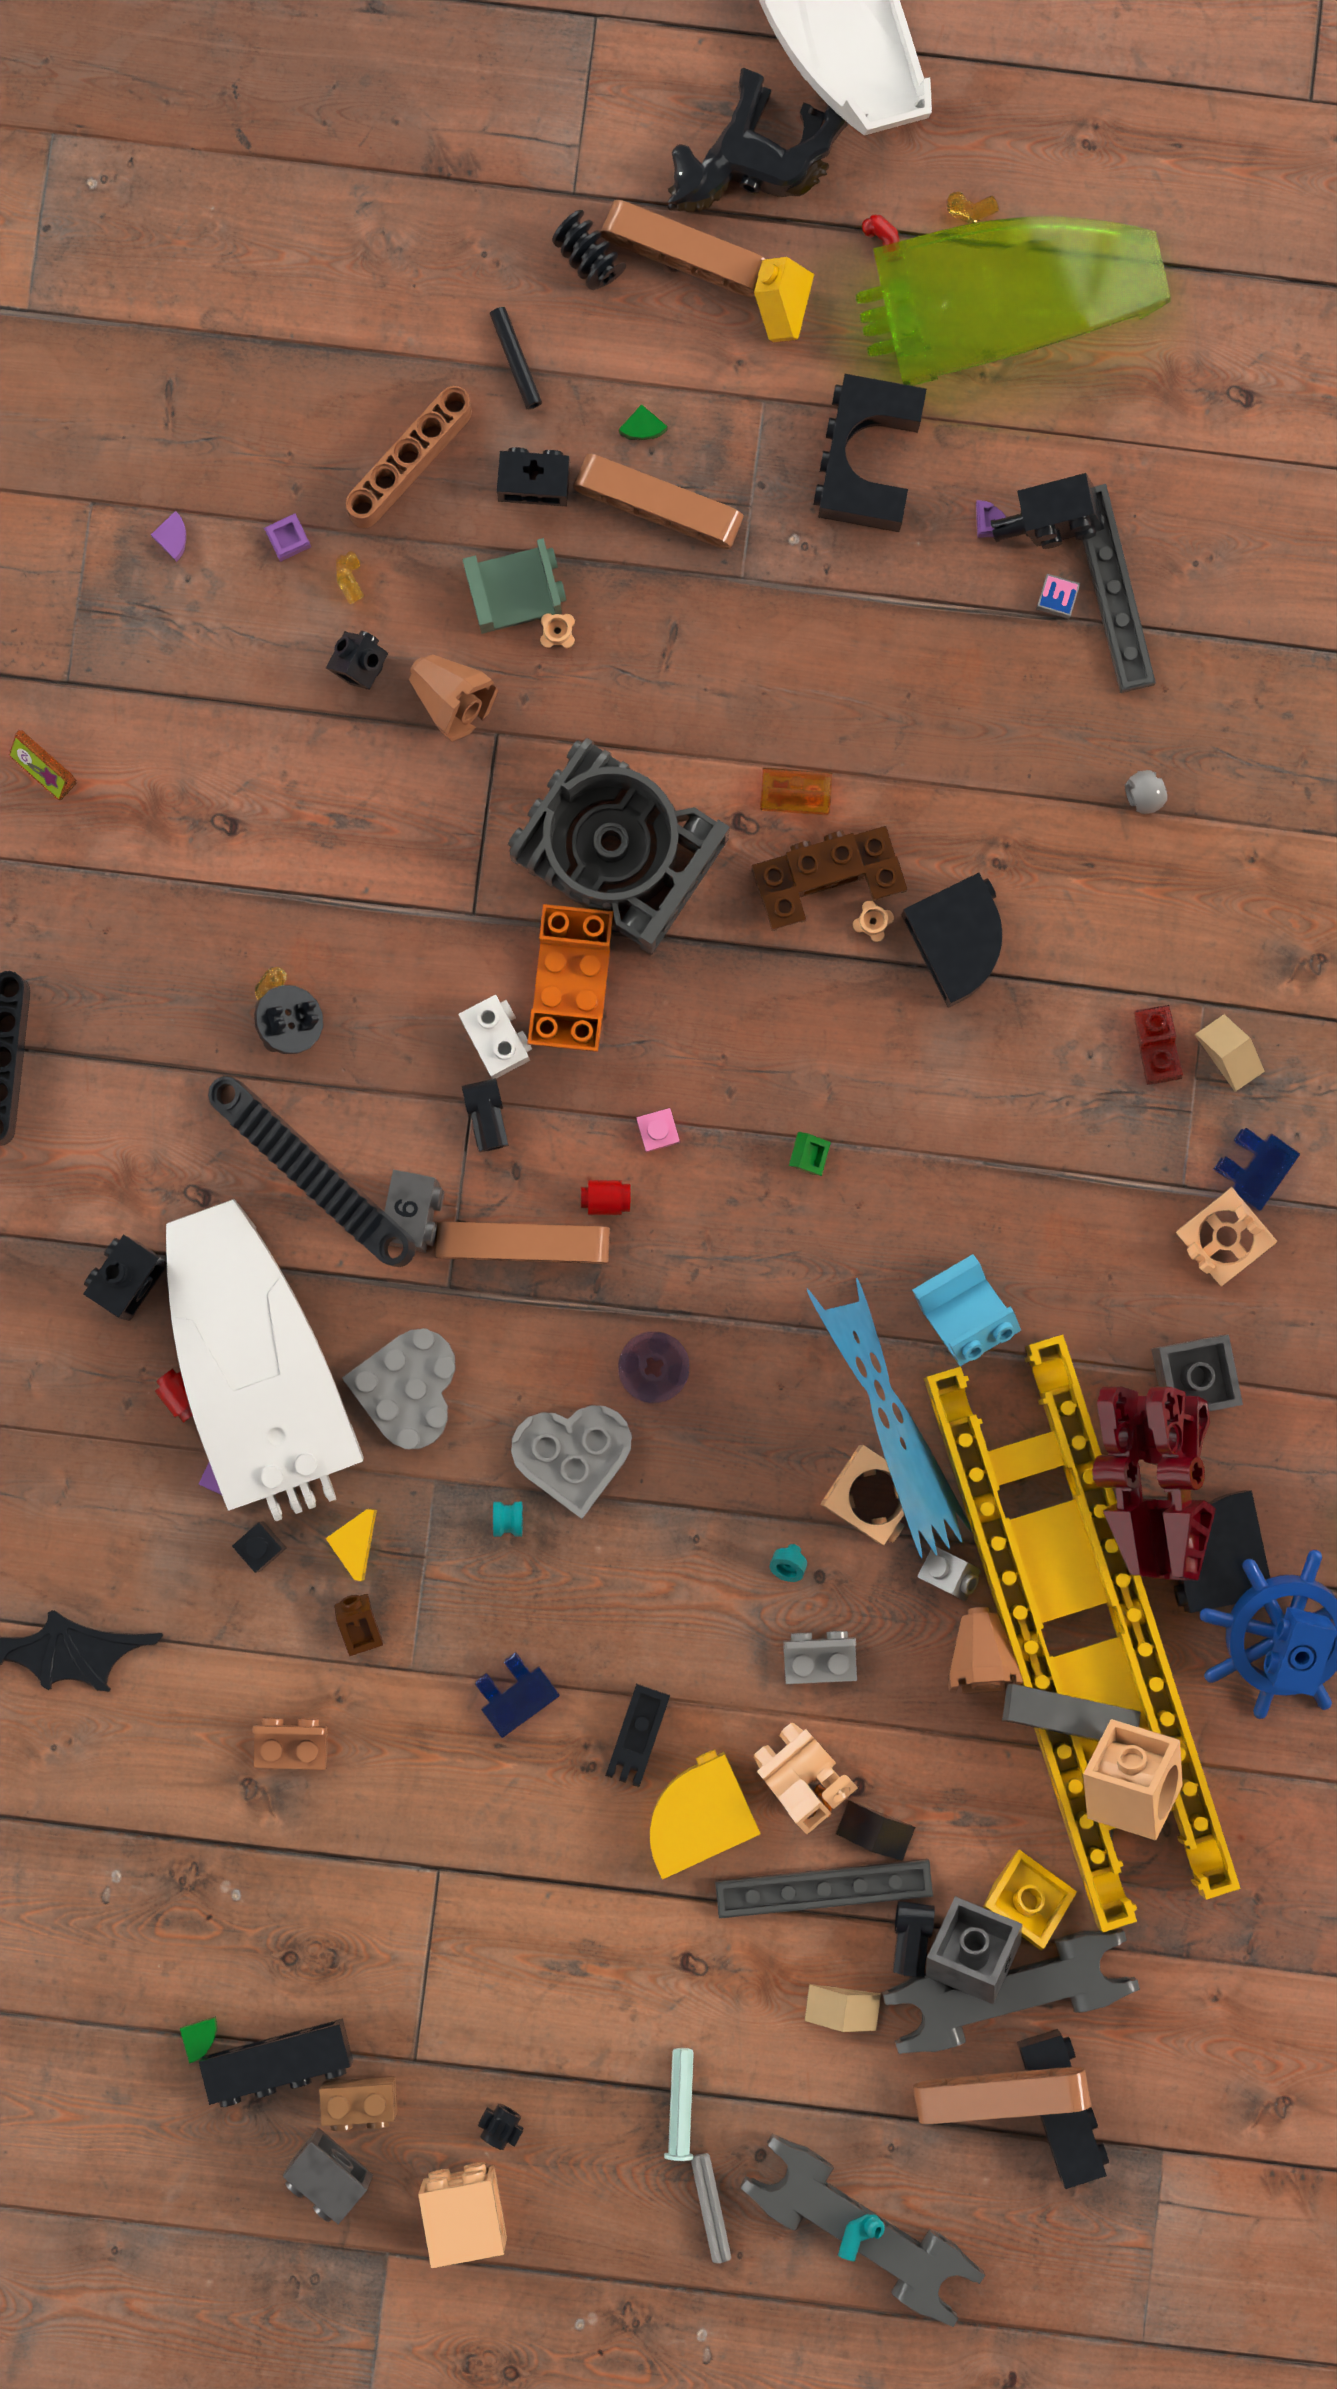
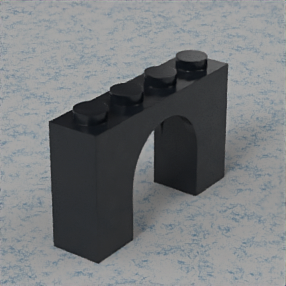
[813,374,927,532]

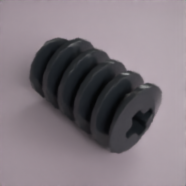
[552,210,626,290]

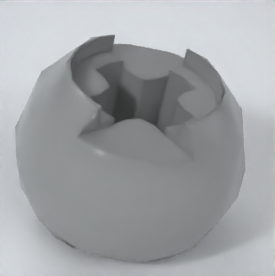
[1125,770,1167,814]

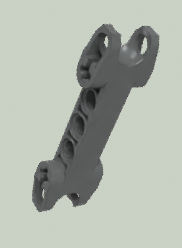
[882,1928,1140,2054]
[741,2133,985,2327]

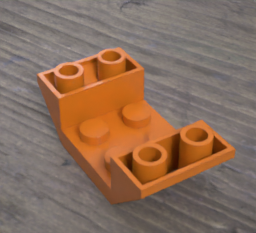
[527,904,613,1052]

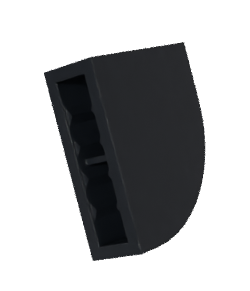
[901,873,1002,1008]
[1174,1490,1270,1613]

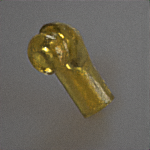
[947,192,999,224]
[336,551,364,604]
[255,967,287,1001]

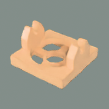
[1176,1187,1277,1287]

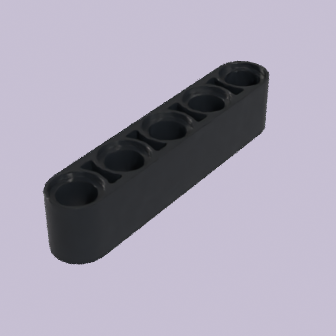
[0,971,30,1146]

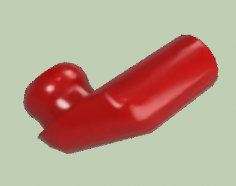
[862,214,902,262]

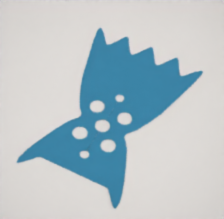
[807,1278,972,1558]

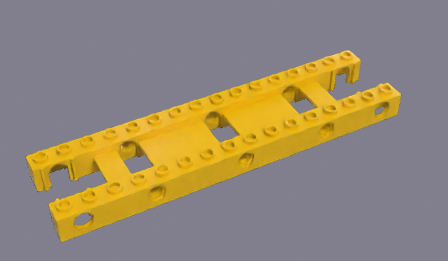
[923,1335,1241,1932]

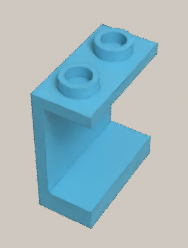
[912,1254,1021,1366]

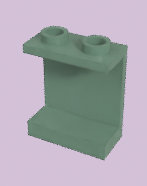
[462,538,567,634]

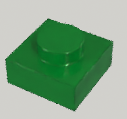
[789,1132,831,1176]

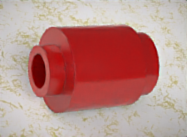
[581,1180,631,1215]
[154,1368,193,1423]

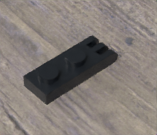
[605,1683,670,1787]

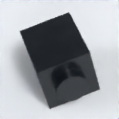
[232,1521,287,1573]

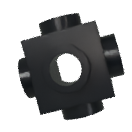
[326,631,388,690]

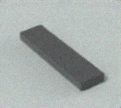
[1002,1684,1141,1741]

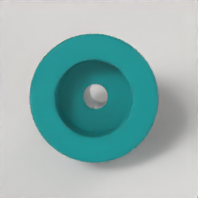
[769,1544,808,1582]

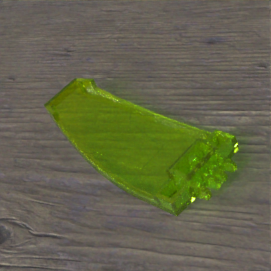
[855,216,1171,386]

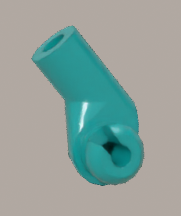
[838,2214,885,2261]

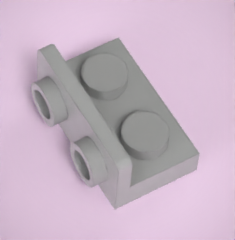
[783,1631,857,1684]

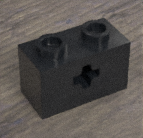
[497,447,570,507]

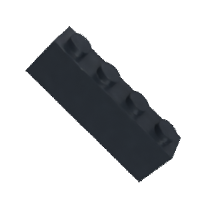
[199,2018,353,2107]
[1017,2029,1109,2189]

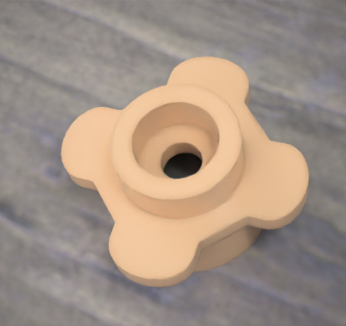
[540,613,575,648]
[853,901,894,942]

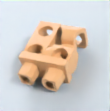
[753,1723,858,1834]

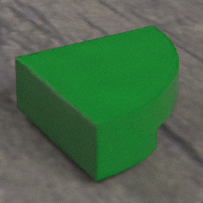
[619,404,668,440]
[180,2016,217,2064]

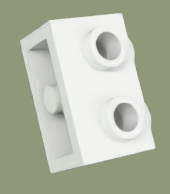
[458,995,532,1079]

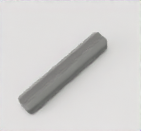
[691,2153,731,2263]

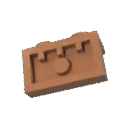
[253,1717,328,1770]

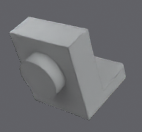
[917,1547,980,1601]

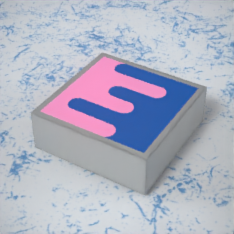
[1036,574,1080,619]

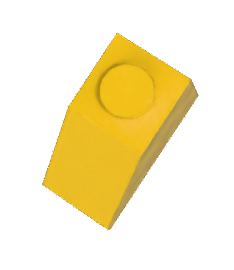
[754,257,814,342]

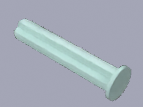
[664,2048,694,2161]

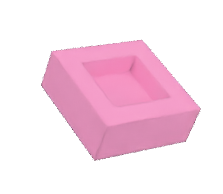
[636,1108,680,1152]

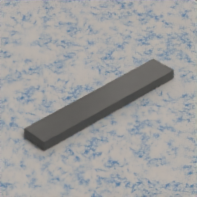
[1082,484,1156,693]
[715,1859,933,1918]

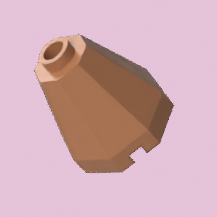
[409,654,498,742]
[948,1607,1023,1694]

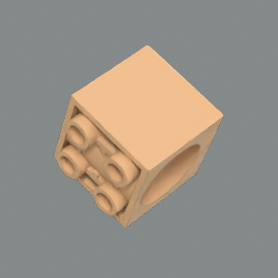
[820,1445,904,1545]
[1083,1719,1183,1840]
[418,2162,507,2268]

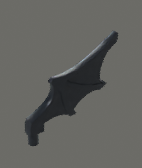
[0,1610,163,1692]

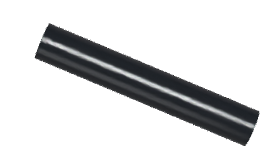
[490,307,542,410]

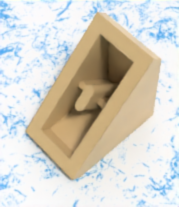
[1195,1014,1265,1092]
[805,1984,881,2032]

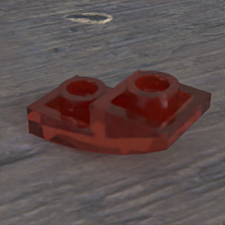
[1134,1005,1183,1085]

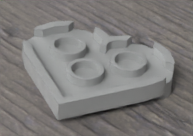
[342,1328,456,1449]
[511,1405,632,1519]

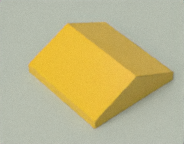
[982,1849,1077,1950]

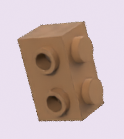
[319,2077,398,2131]

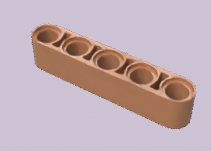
[601,200,765,298]
[346,386,472,528]
[573,454,744,550]
[435,1222,610,1264]
[913,2067,1091,2124]

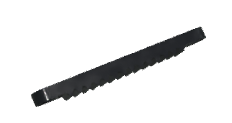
[208,1076,416,1267]

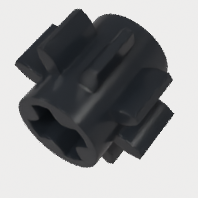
[478,2104,524,2150]

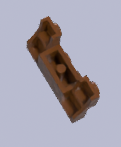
[751,826,908,931]

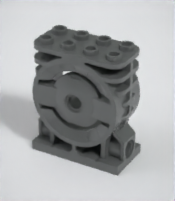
[508,738,730,955]

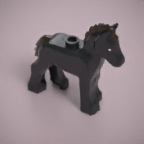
[668,68,848,213]

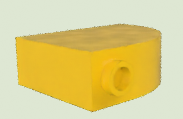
[650,1749,761,1880]

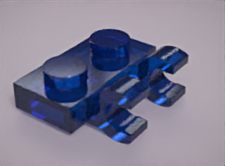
[1213,1128,1300,1212]
[475,1652,560,1738]

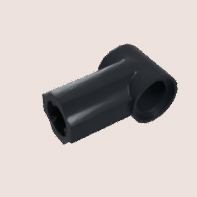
[462,1078,509,1152]
[892,1901,935,1977]

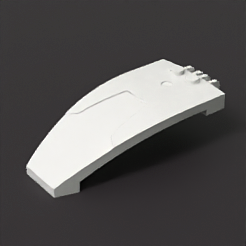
[759,0,932,135]
[166,1199,364,1521]

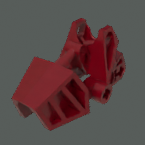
[1092,1386,1216,1581]

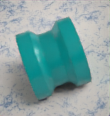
[493,1501,523,1537]

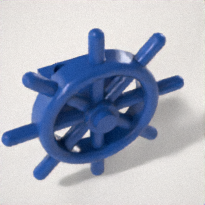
[1200,1550,1337,1719]

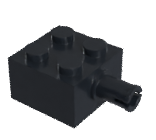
[991,473,1104,549]
[83,1234,167,1321]

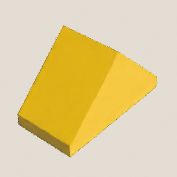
[325,1509,377,1581]

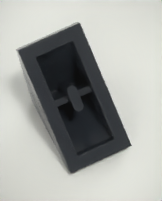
[836,1800,916,1861]

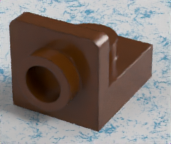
[334,1594,383,1657]

